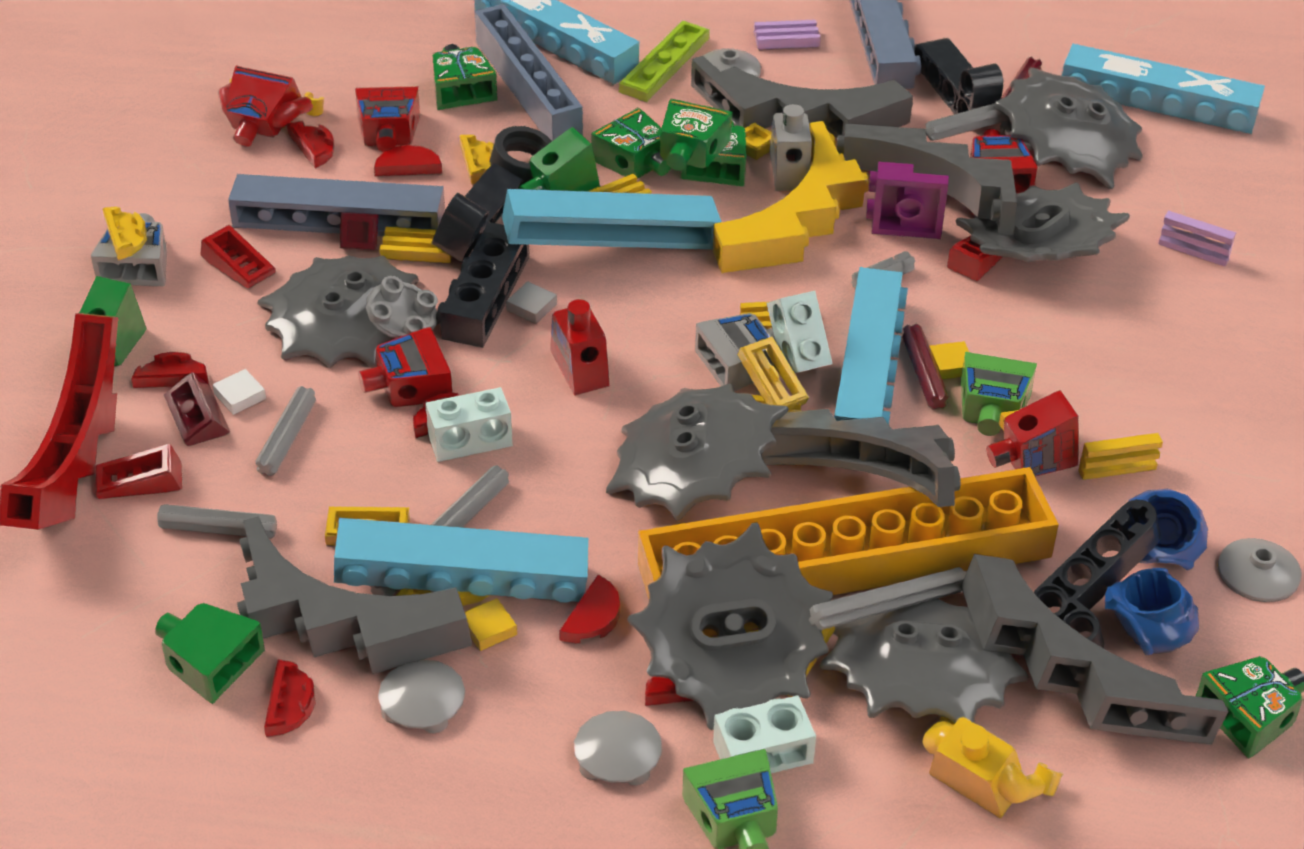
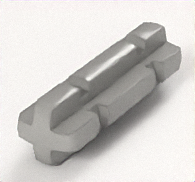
[851,251,916,288]

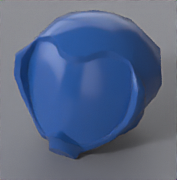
[1128,488,1208,571]
[1105,568,1199,655]

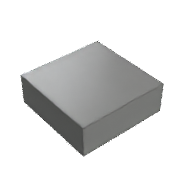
[506,281,557,324]

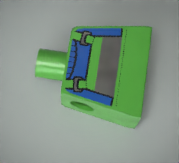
[960,352,1037,436]
[682,749,778,849]

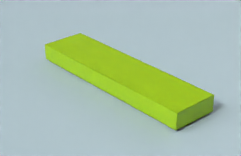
[619,21,710,102]

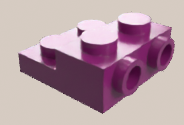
[866,162,949,239]

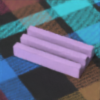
[754,20,821,50]
[1158,211,1236,266]

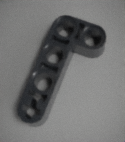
[914,38,1004,114]
[432,163,524,263]
[1034,499,1161,648]

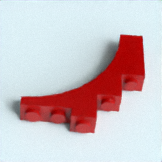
[0,313,118,530]

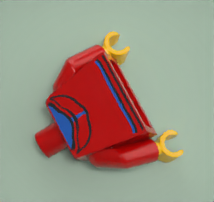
[218,66,324,147]

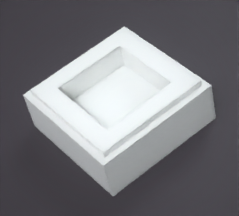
[212,369,266,415]

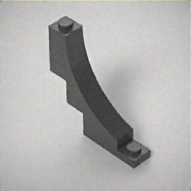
[691,55,913,138]
[837,124,1017,235]
[961,554,1228,745]

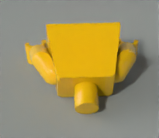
[923,716,1063,819]

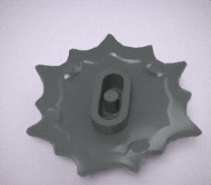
[994,68,1143,189]
[955,183,1130,262]
[258,255,439,368]
[606,384,788,521]
[627,522,833,730]
[820,598,1028,723]

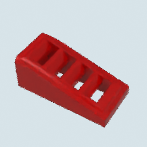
[200,224,276,289]
[947,235,1003,282]
[95,444,182,499]

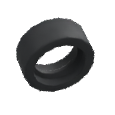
[489,126,552,184]

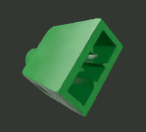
[519,127,600,192]
[79,276,147,366]
[155,603,265,704]

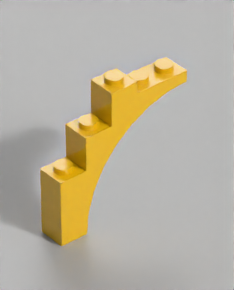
[713,121,869,273]

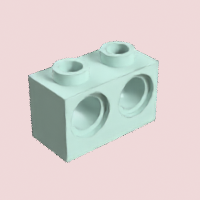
[767,290,833,373]
[426,387,513,462]
[713,695,816,773]

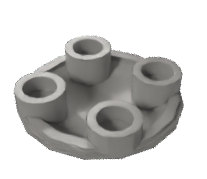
[366,276,438,339]
[378,660,465,733]
[574,711,662,785]

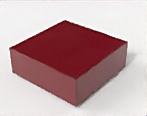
[340,212,378,250]

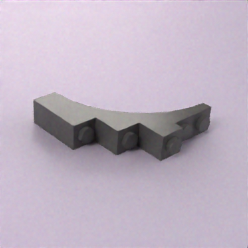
[762,409,961,507]
[237,516,472,674]

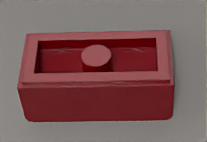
[164,372,230,446]

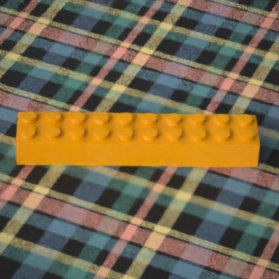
[638,467,1059,599]

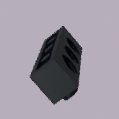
[436,222,530,348]

